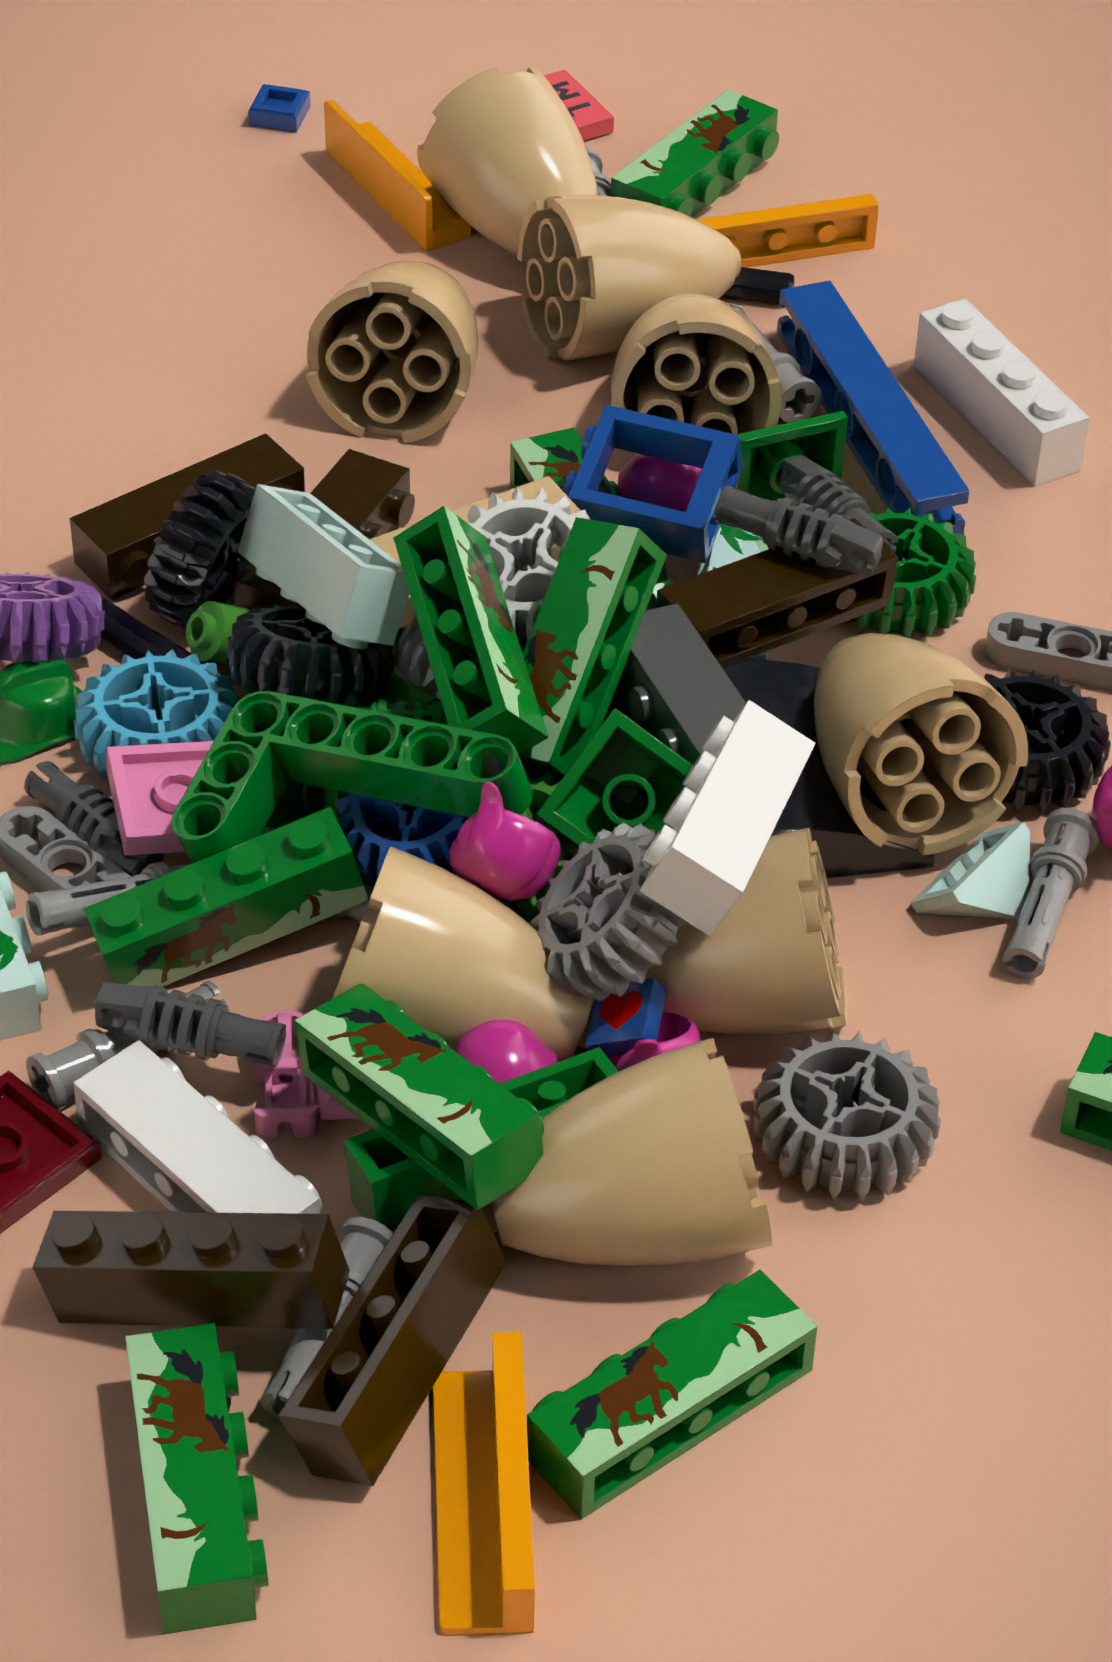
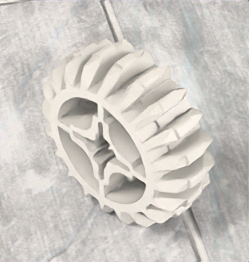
[467,486,589,643]

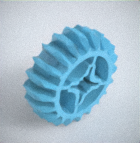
[74,649,239,778]

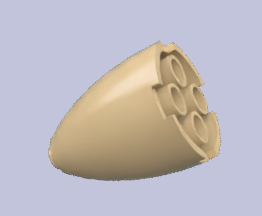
[417,67,598,255]
[517,195,741,360]
[306,261,478,444]
[611,293,781,456]
[814,633,1028,855]
[631,828,848,1035]
[332,846,594,1061]
[482,1038,772,1267]

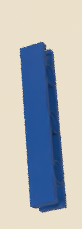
[777,281,970,535]

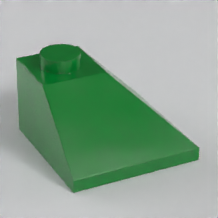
[735,411,848,501]
[536,708,693,846]

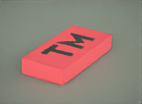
[544,69,614,141]

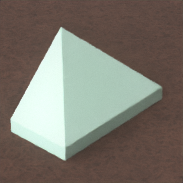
[911,822,1031,919]

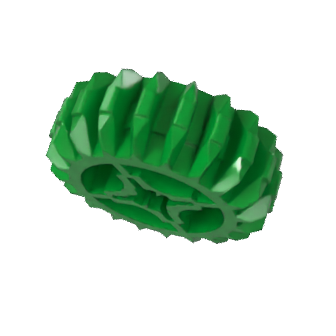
[843,506,976,638]

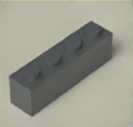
[617,603,783,817]

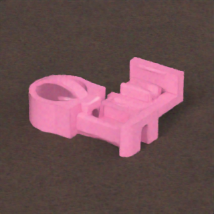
[254,1010,360,1139]

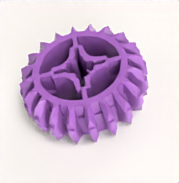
[0,572,105,663]

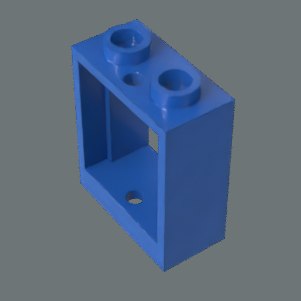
[563,404,742,563]

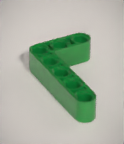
[171,691,533,863]

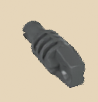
[779,455,898,553]
[714,485,883,576]
[24,761,165,877]
[94,982,286,1068]

